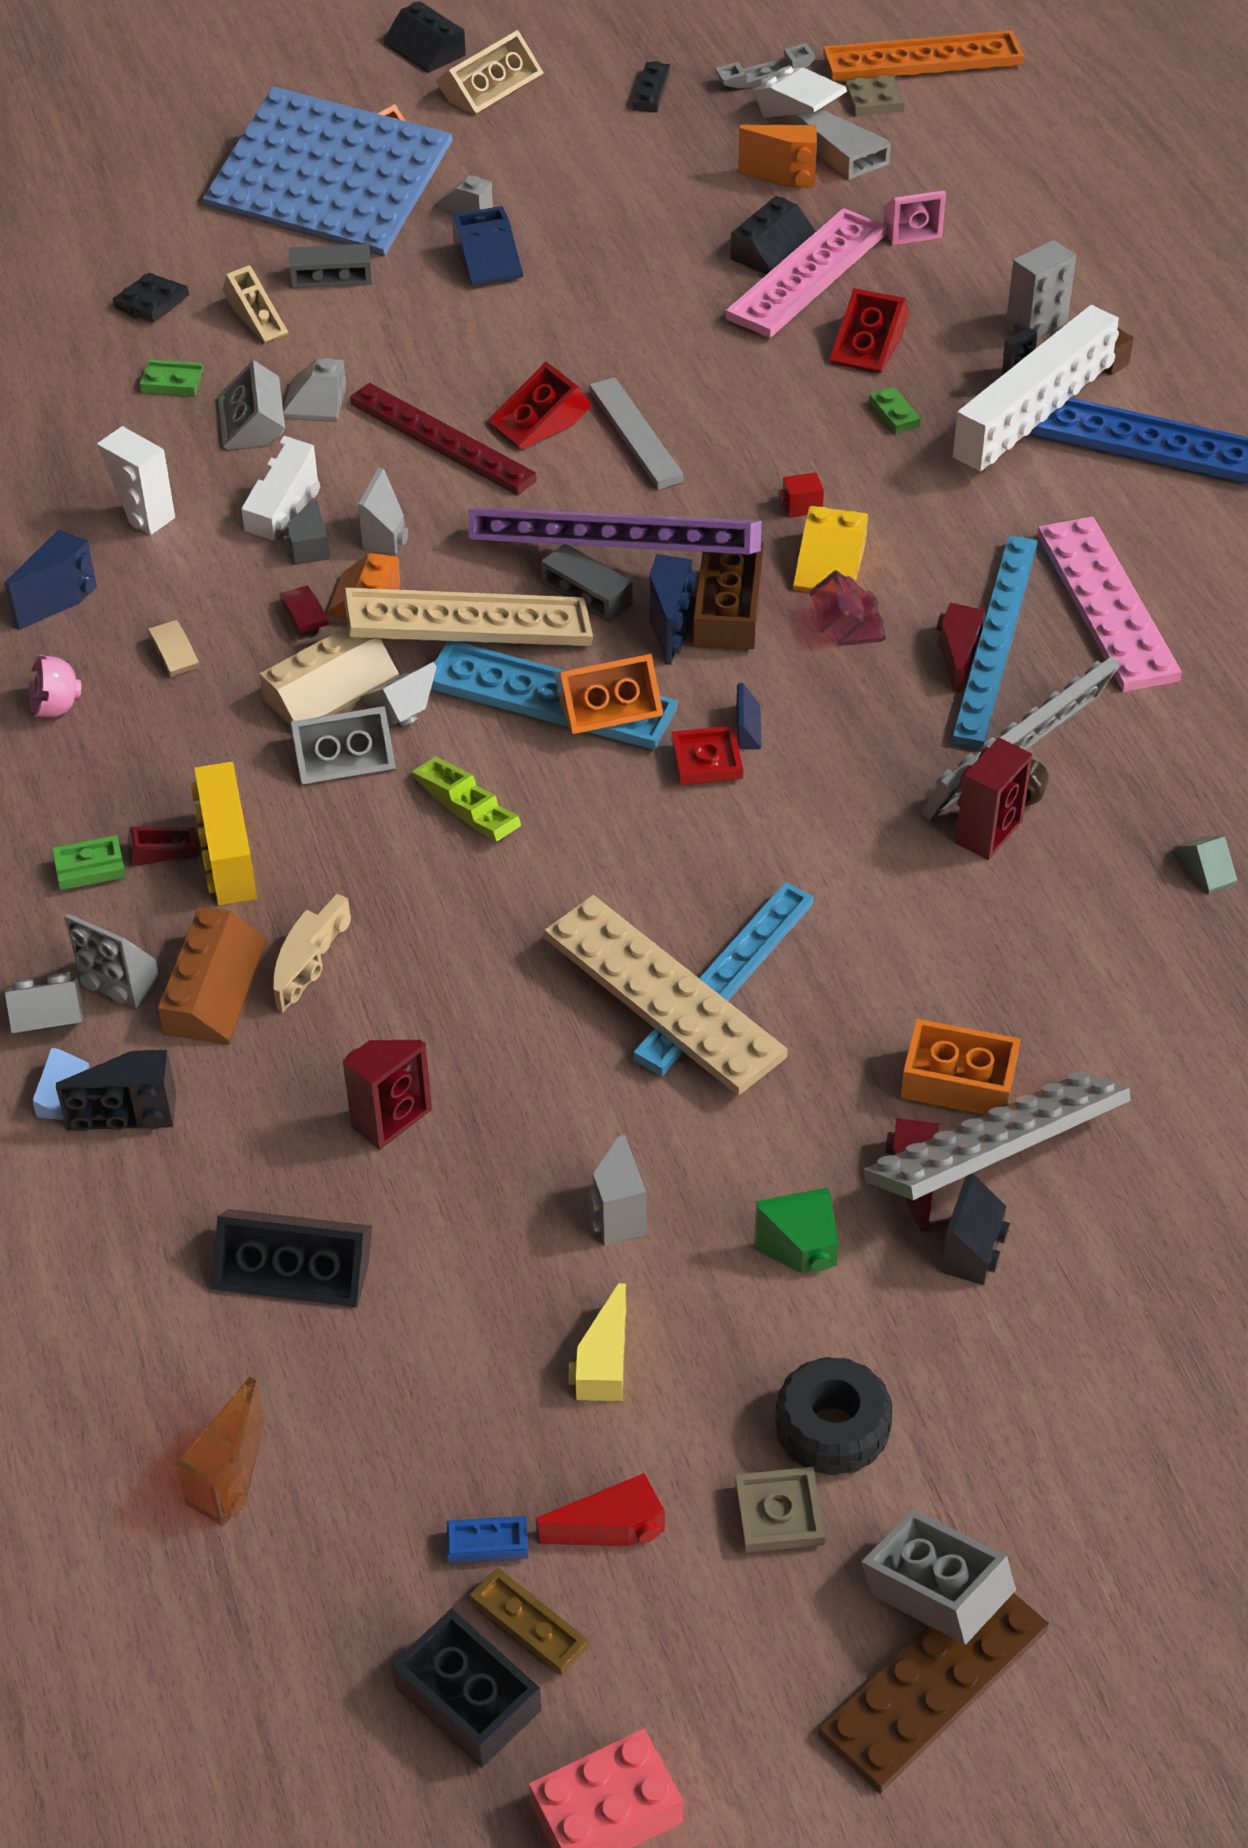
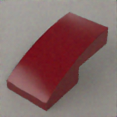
[279,585,329,633]

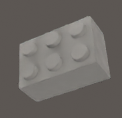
[1005,240,1076,338]
[861,1509,1016,1645]

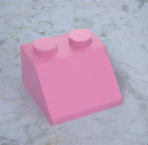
[883,190,946,245]

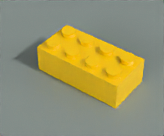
[190,761,257,906]

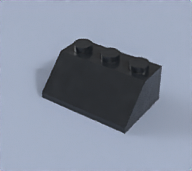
[384,1,466,73]
[730,196,816,274]

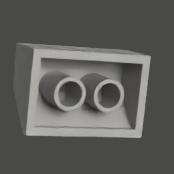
[218,360,285,450]
[289,706,396,784]

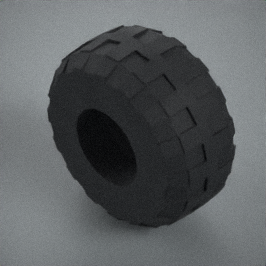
[775,1357,892,1475]

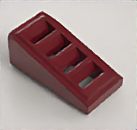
[127,827,199,865]

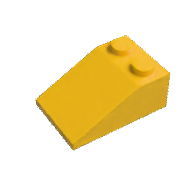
[793,506,868,598]

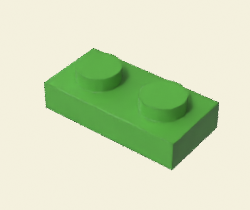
[869,387,921,435]

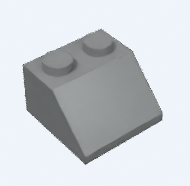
[588,1135,646,1246]

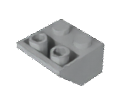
[5,972,83,1033]

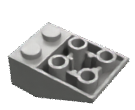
[65,914,160,1009]

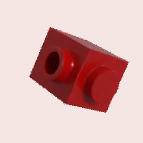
[778,472,824,518]

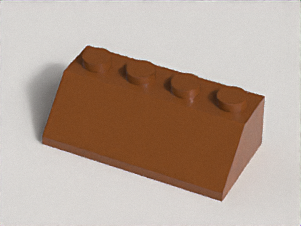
[158,906,267,1045]

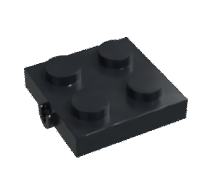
[112,272,189,322]

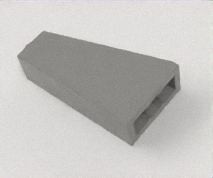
[797,109,891,180]

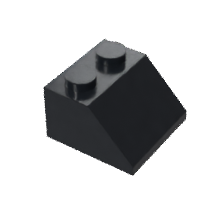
[941,1174,1010,1285]

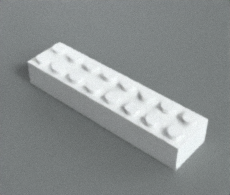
[953,305,1119,472]

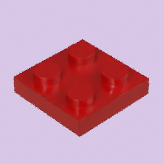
[671,725,744,785]

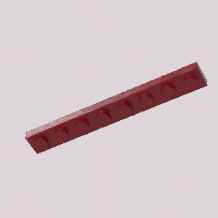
[350,383,537,496]

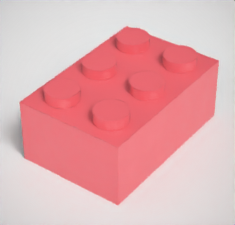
[529,1728,684,1848]

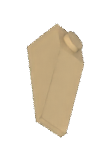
[222,265,288,344]

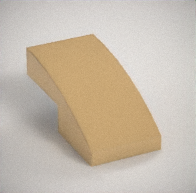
[148,620,199,677]

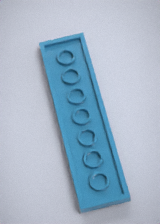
[431,641,677,750]

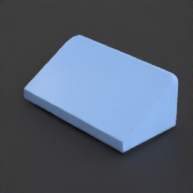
[33,1048,90,1120]

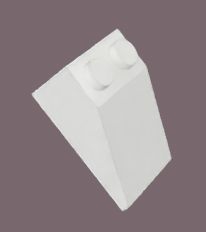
[754,66,847,118]

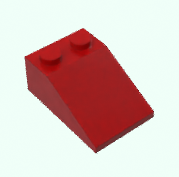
[829,288,909,373]
[487,361,592,449]

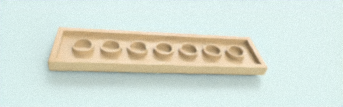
[344,588,593,646]
[544,895,788,1096]

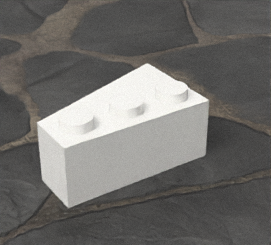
[97,426,175,536]
[241,436,320,541]

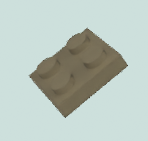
[846,75,905,116]
[735,1467,825,1553]

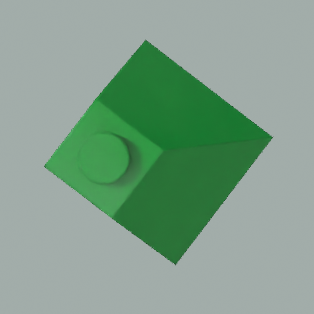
[754,1187,839,1273]

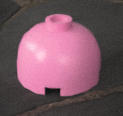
[29,655,81,718]

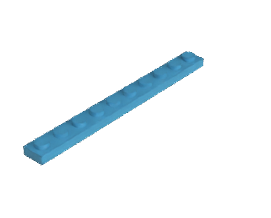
[952,536,1038,750]

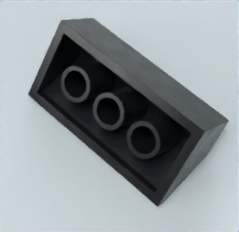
[211,1209,372,1307]

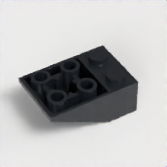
[55,1050,176,1131]

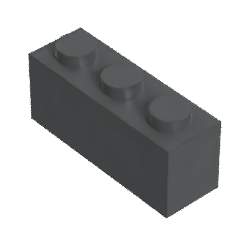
[290,244,372,288]
[541,544,633,622]

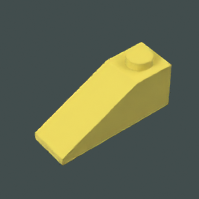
[569,1283,626,1401]

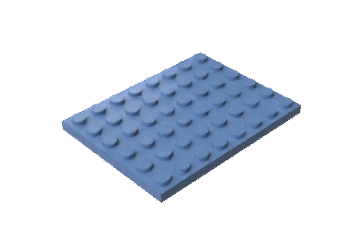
[203,86,453,256]

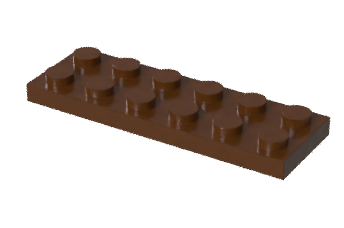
[819,1593,1049,1794]

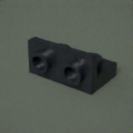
[1002,321,1037,375]

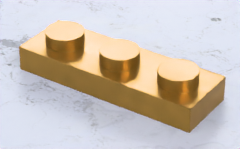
[470,1567,589,1676]

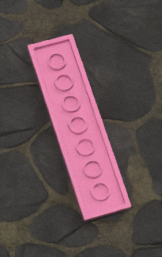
[726,208,887,338]
[1037,516,1182,692]

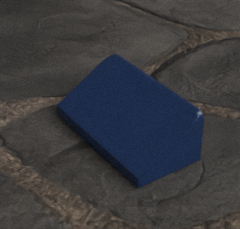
[736,683,762,749]

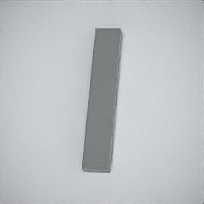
[590,377,684,490]

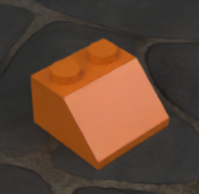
[328,553,401,618]

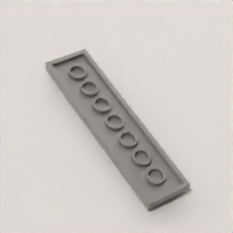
[921,656,1120,821]
[864,1071,1131,1200]

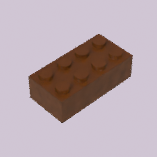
[694,541,764,649]

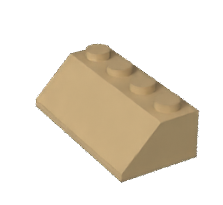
[436,30,544,115]
[259,626,399,725]

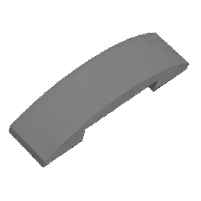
[715,43,815,88]

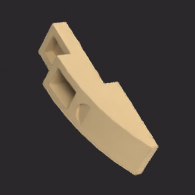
[274,894,351,1014]

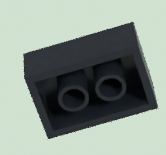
[391,1608,542,1768]

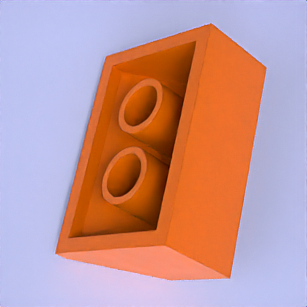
[554,654,664,734]

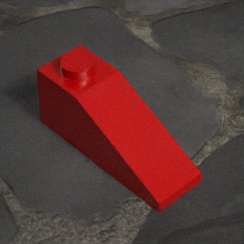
[535,1473,665,1546]

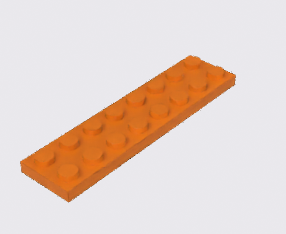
[823,30,1024,82]

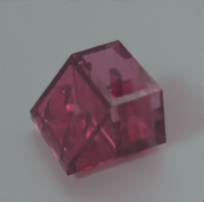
[809,570,886,646]

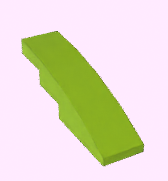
[411,756,521,842]

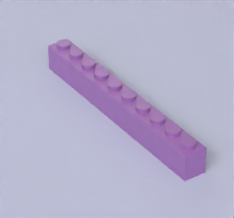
[469,507,762,554]

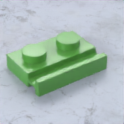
[140,360,204,397]
[52,835,126,890]

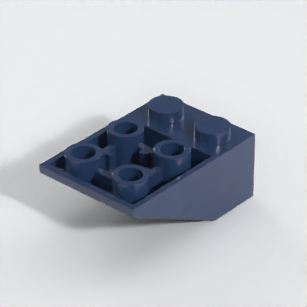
[452,206,523,286]
[650,554,696,665]

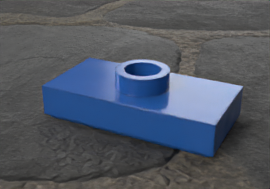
[447,1516,528,1563]

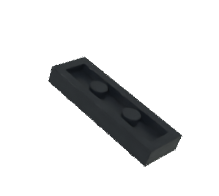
[633,61,670,113]

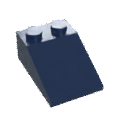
[4,529,97,630]

